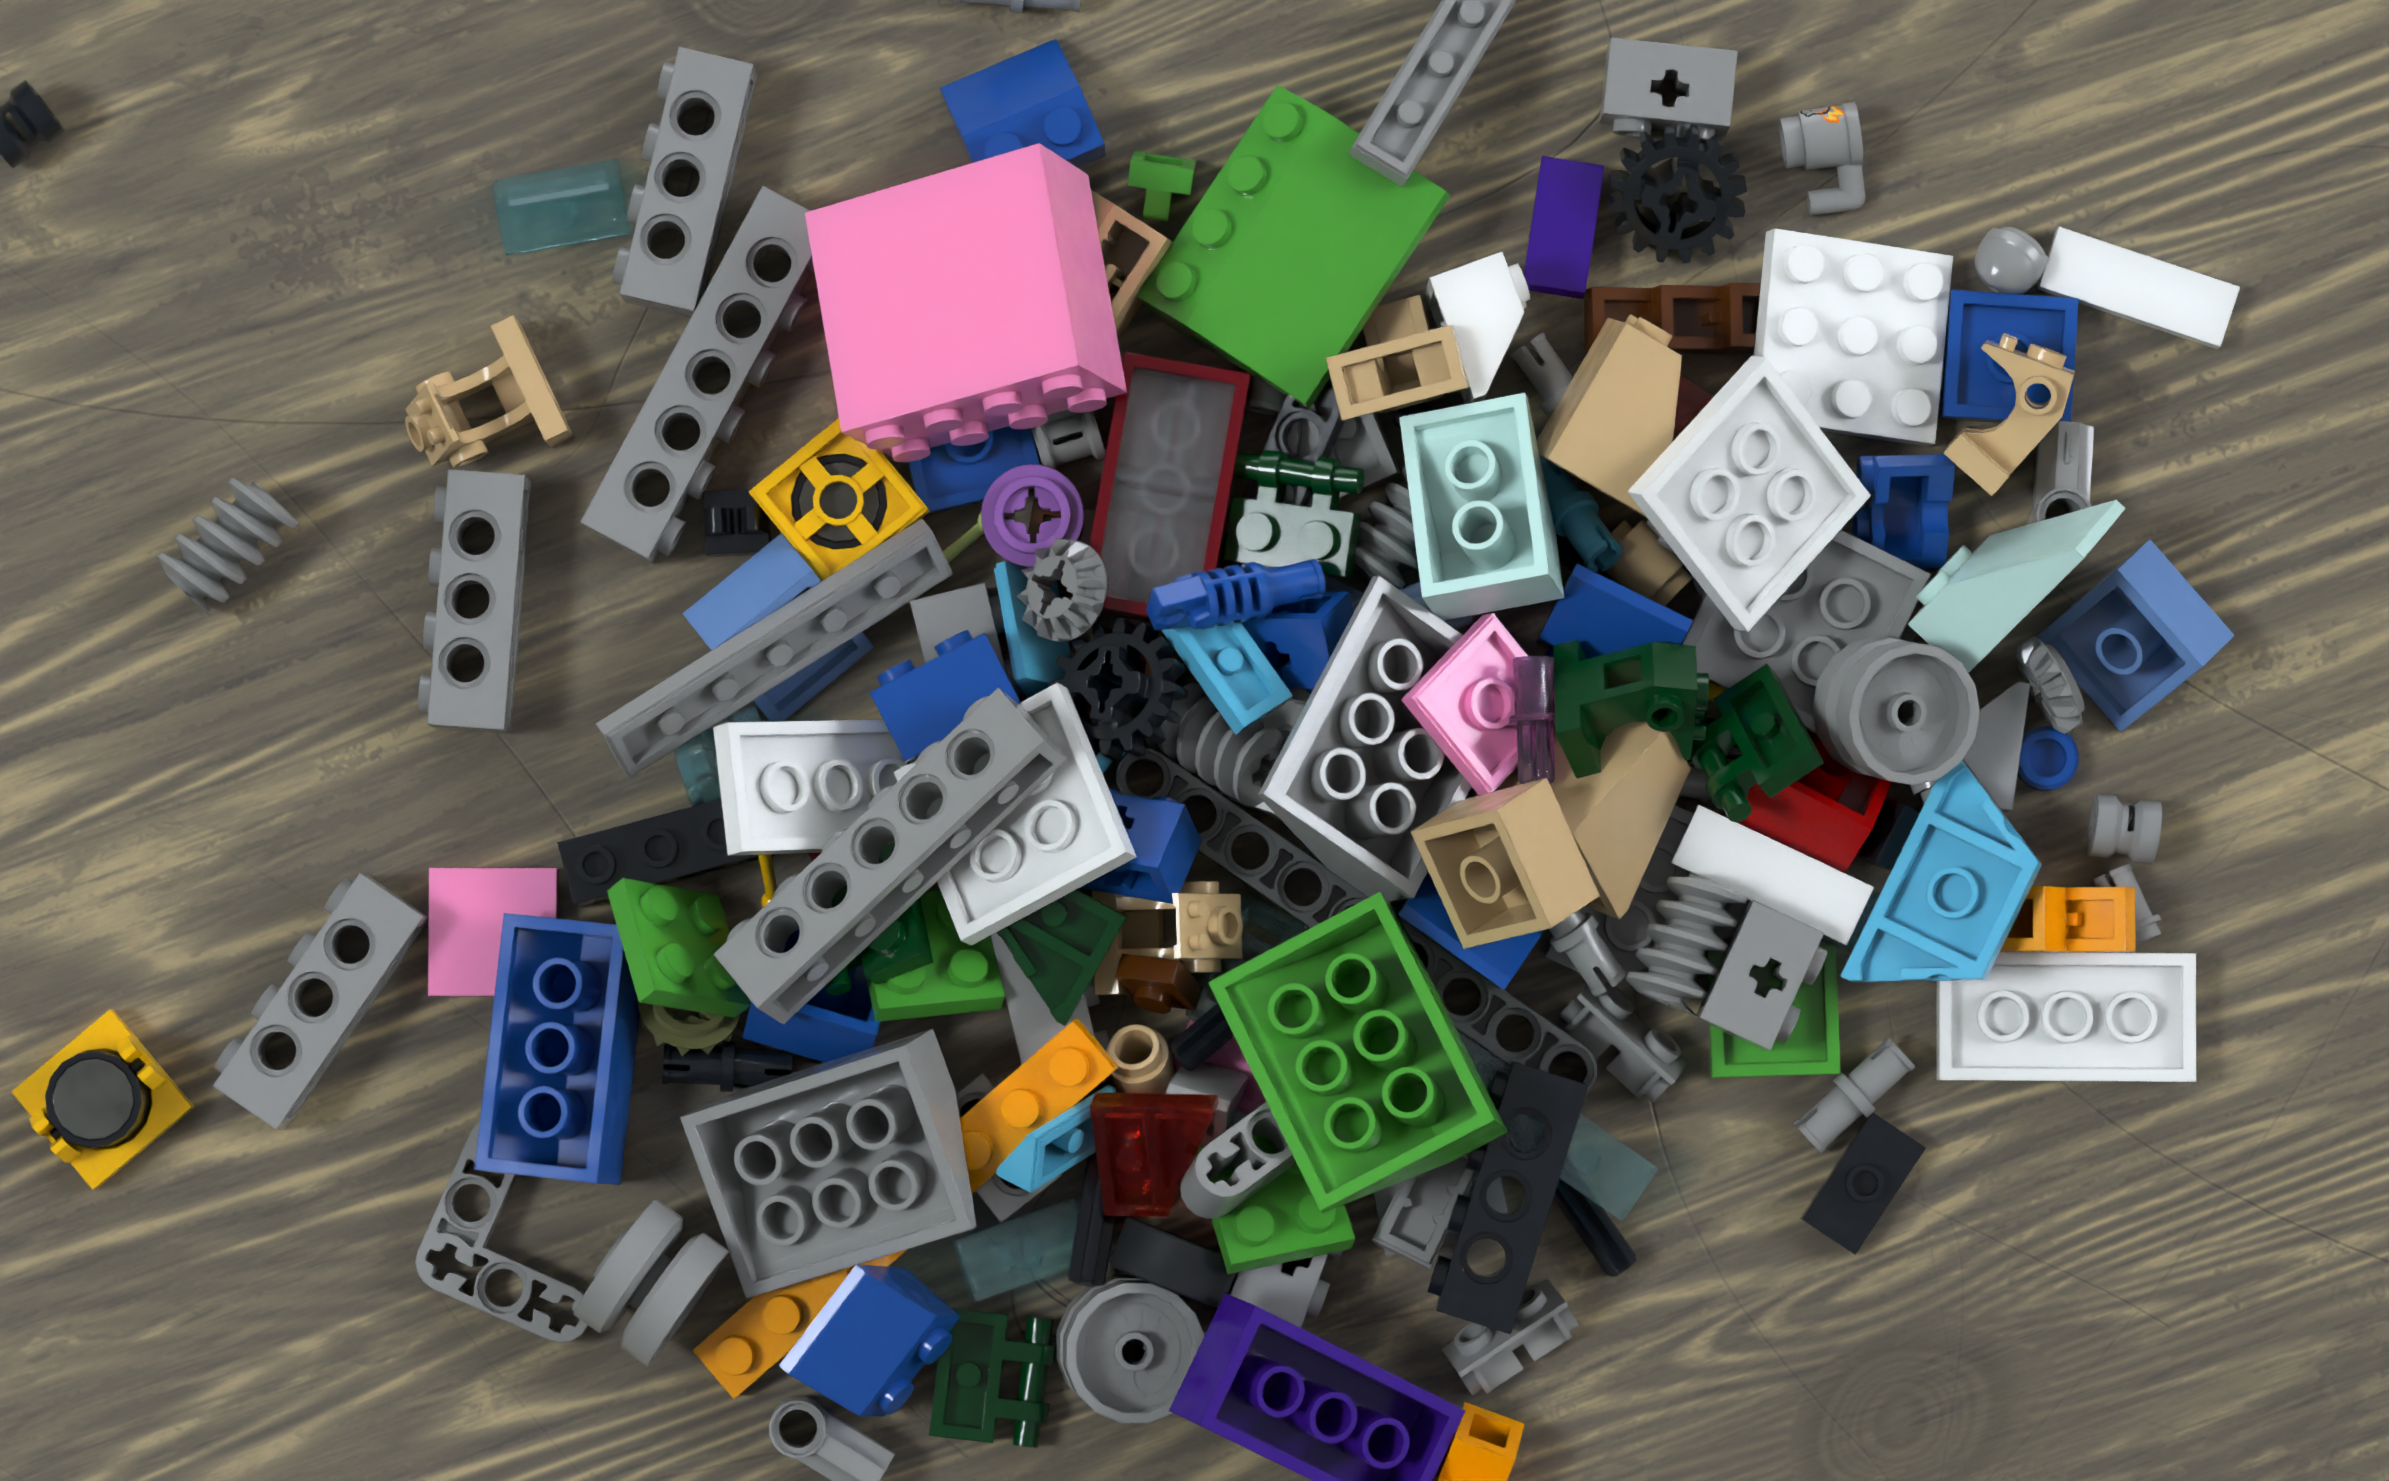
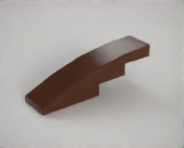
[1584,283,1761,354]

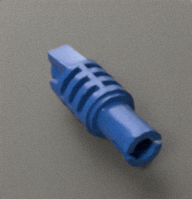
[1146,559,1325,630]

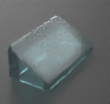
[493,159,631,255]

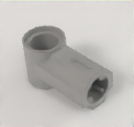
[2027,421,2094,525]
[769,1395,895,1481]

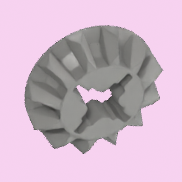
[1016,538,1107,642]
[2016,636,2084,734]

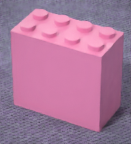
[805,143,1127,462]

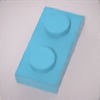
[1162,622,1293,735]

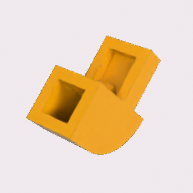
[2000,886,2136,953]
[1434,1402,1525,1481]

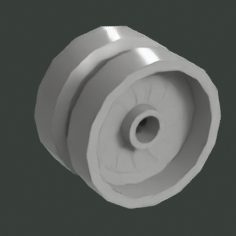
[1812,636,1980,785]
[573,1199,730,1367]
[1056,1275,1204,1423]

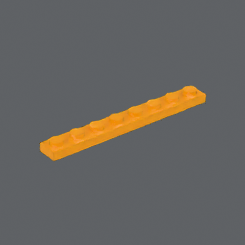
[692,1018,1119,1399]

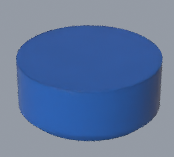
[2017,726,2079,791]

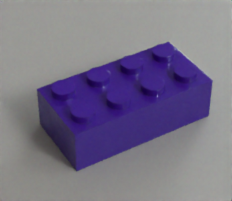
[1169,1293,1466,1481]

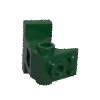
[1554,640,1709,778]

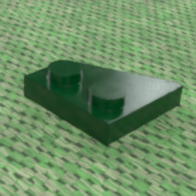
[996,889,1127,1026]

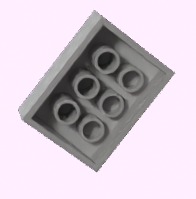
[1258,575,1471,901]
[680,1028,977,1299]

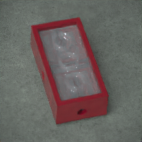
[1089,352,1251,623]

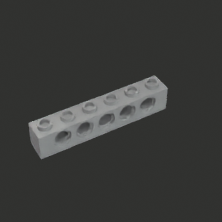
[580,186,815,564]
[714,688,1067,1025]

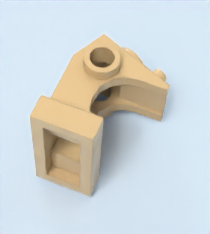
[1326,295,1469,421]
[405,315,574,468]
[1943,333,2075,496]
[1092,881,1243,995]

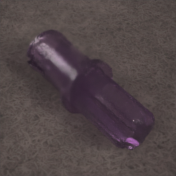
[1509,656,1555,785]

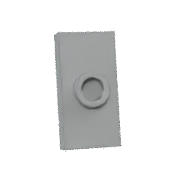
[1371,1152,1477,1270]

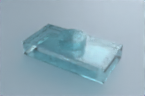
[951,1199,1078,1302]

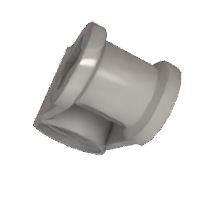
[1031,409,1106,470]

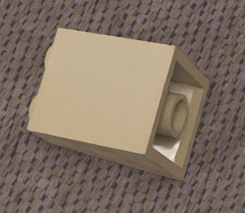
[1536,314,1682,517]
[1495,721,1691,920]

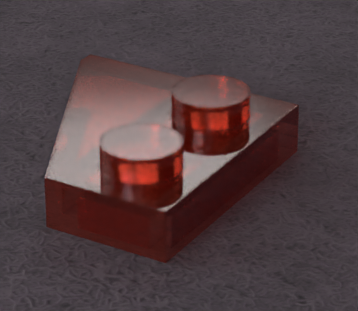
[1090,1092,1218,1217]

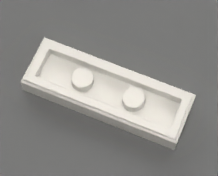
[2037,227,2240,349]
[1671,805,1874,945]

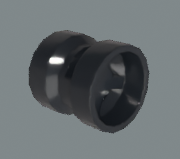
[0,80,65,169]

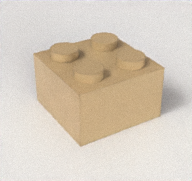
[1411,778,1600,949]

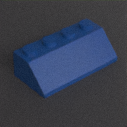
[474,913,640,1185]

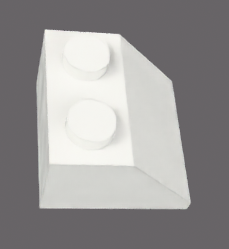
[1425,252,1531,404]

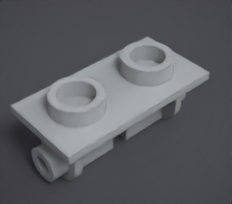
[1558,984,1688,1103]
[1442,1279,1579,1396]

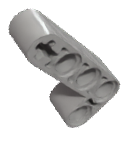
[1180,1102,1296,1219]

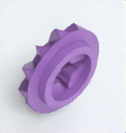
[981,464,1084,567]

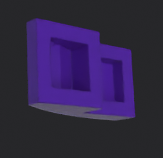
[1523,156,1604,299]

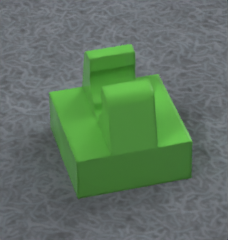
[1127,151,1197,222]

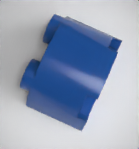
[1852,454,1955,569]

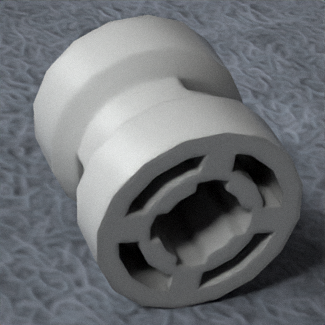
[2086,793,2162,865]

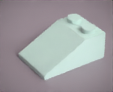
[1399,393,1564,621]
[1908,500,2126,673]

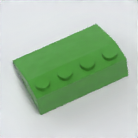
[1137,85,1450,408]
[1208,892,1508,1213]

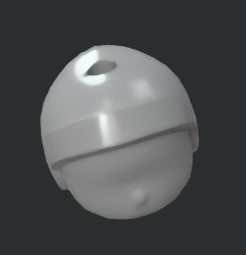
[1974,227,2049,294]

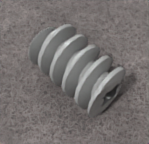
[1354,466,1419,589]
[156,478,300,616]
[1145,683,1284,806]
[1625,873,1748,1017]

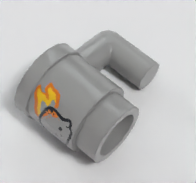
[1779,102,1866,216]

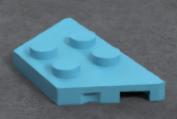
[1840,760,2042,982]

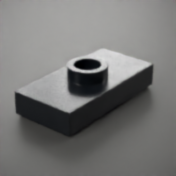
[1800,1113,1926,1255]

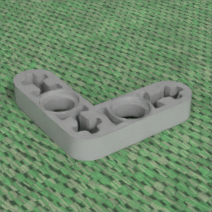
[415,1122,590,1343]

